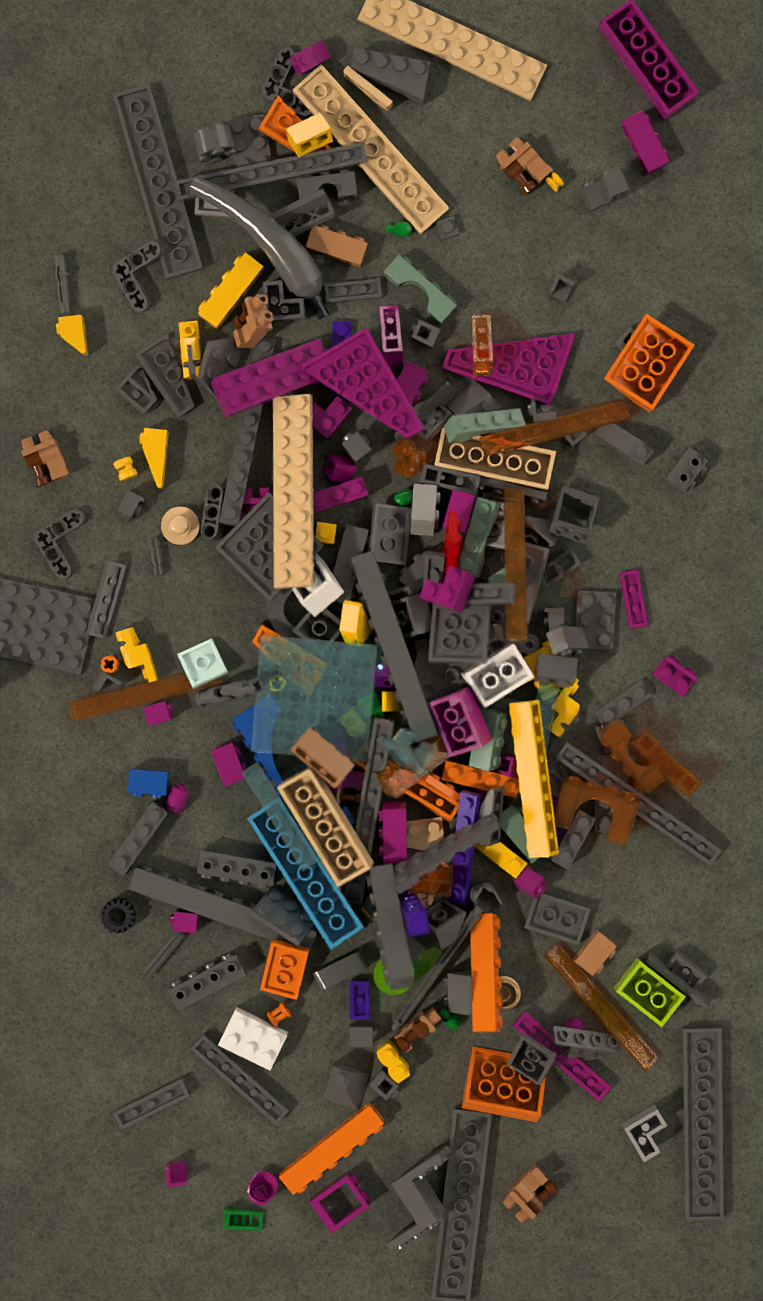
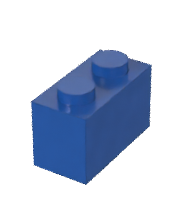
[128,769,170,798]

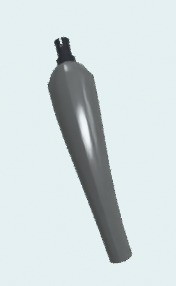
[190,176,330,320]

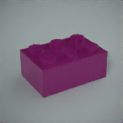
[428,686,492,757]

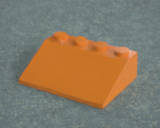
[604,314,695,413]
[462,1046,546,1122]

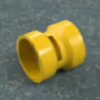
[113,456,138,481]

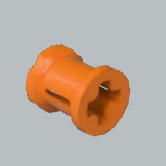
[101,656,120,673]
[266,1002,292,1027]

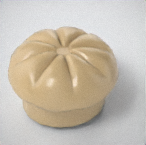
[499,976,521,1011]

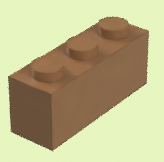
[306,224,368,268]
[291,727,354,788]

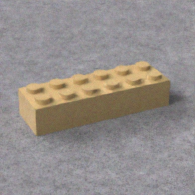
[434,428,556,491]
[277,767,374,887]

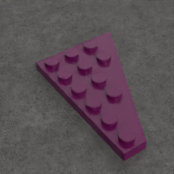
[301,328,424,439]
[442,333,575,405]

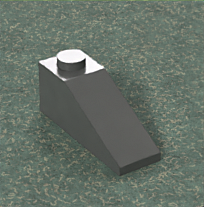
[594,418,654,468]
[420,464,481,495]
[478,786,504,846]

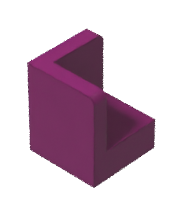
[324,454,357,482]
[165,1161,188,1187]

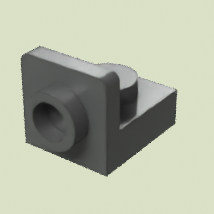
[528,398,557,422]

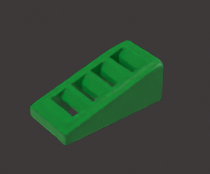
[222,1207,264,1231]

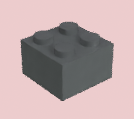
[391,593,432,638]

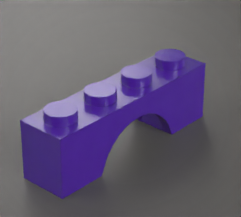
[398,889,430,936]

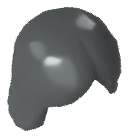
[470,881,503,914]

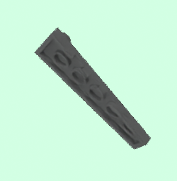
[394,813,499,893]

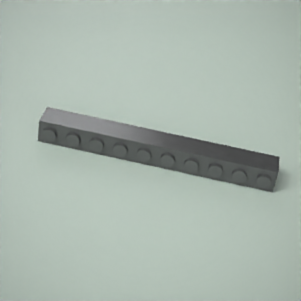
[349,551,438,742]
[128,864,318,954]

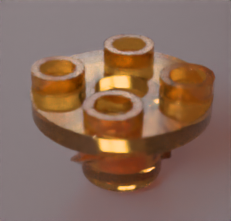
[393,439,427,478]

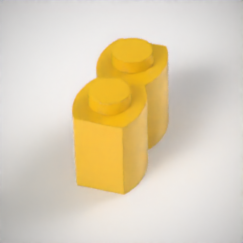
[377,1040,410,1083]

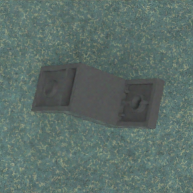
[387,1145,451,1251]

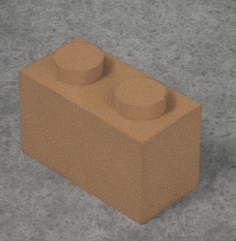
[573,930,617,976]

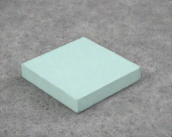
[177,638,228,689]

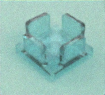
[381,728,434,777]

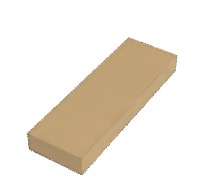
[343,65,393,111]

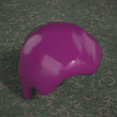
[247,1171,278,1205]

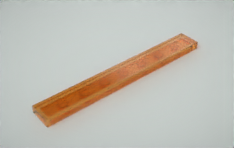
[479,400,630,457]
[504,488,527,641]
[68,674,222,721]
[544,942,658,1071]

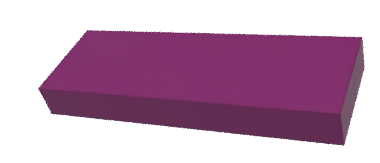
[619,569,649,629]

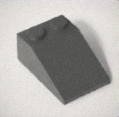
[507,1034,556,1086]

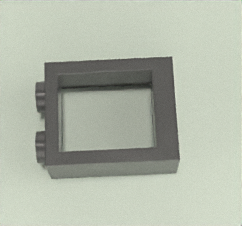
[549,486,600,544]

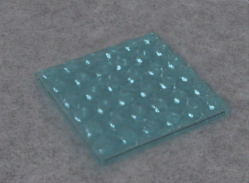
[251,635,377,762]

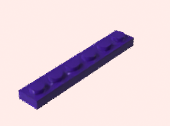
[447,790,481,906]

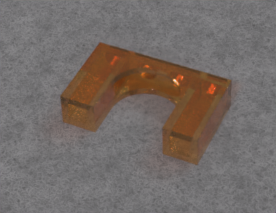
[553,776,640,846]

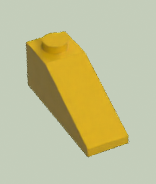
[140,428,169,489]
[475,842,527,878]

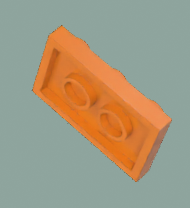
[260,939,310,1000]

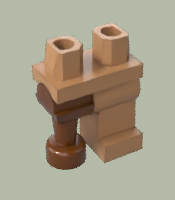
[496,137,553,196]
[232,295,273,348]
[21,430,71,488]
[394,1006,441,1052]
[502,1163,559,1223]

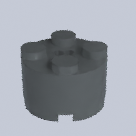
[193,124,237,163]

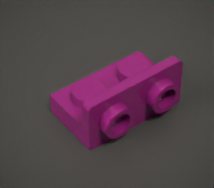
[651,655,698,697]

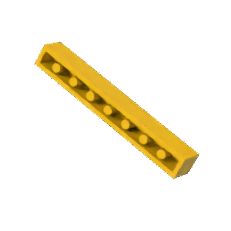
[509,700,559,858]

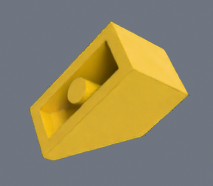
[56,315,88,356]
[340,600,372,647]
[382,691,403,711]

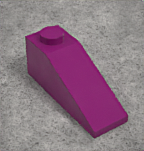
[379,305,403,366]

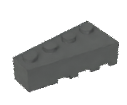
[351,48,430,105]

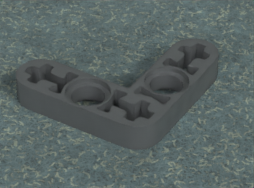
[262,47,312,117]
[113,241,163,312]
[34,509,85,579]

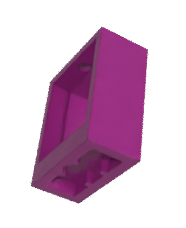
[310,1171,370,1233]

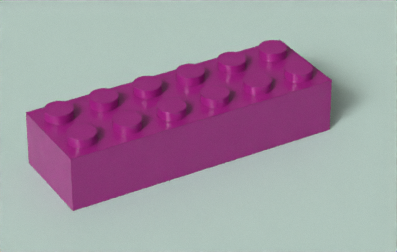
[598,0,700,121]
[211,339,325,418]

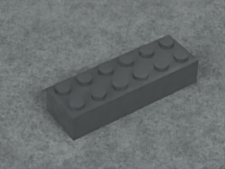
[366,864,414,990]

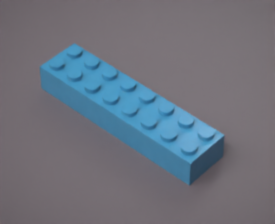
[247,797,365,950]

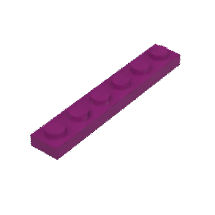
[512,1010,612,1102]

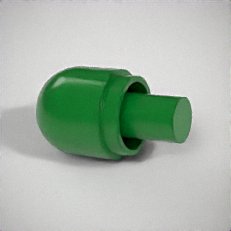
[385,221,413,237]
[394,488,413,507]
[440,1009,461,1030]

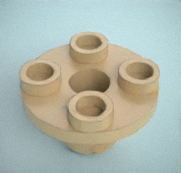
[161,507,200,545]

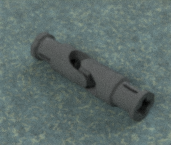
[195,677,263,707]

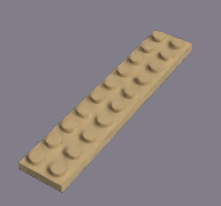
[358,0,547,101]
[293,64,449,235]
[273,394,314,589]

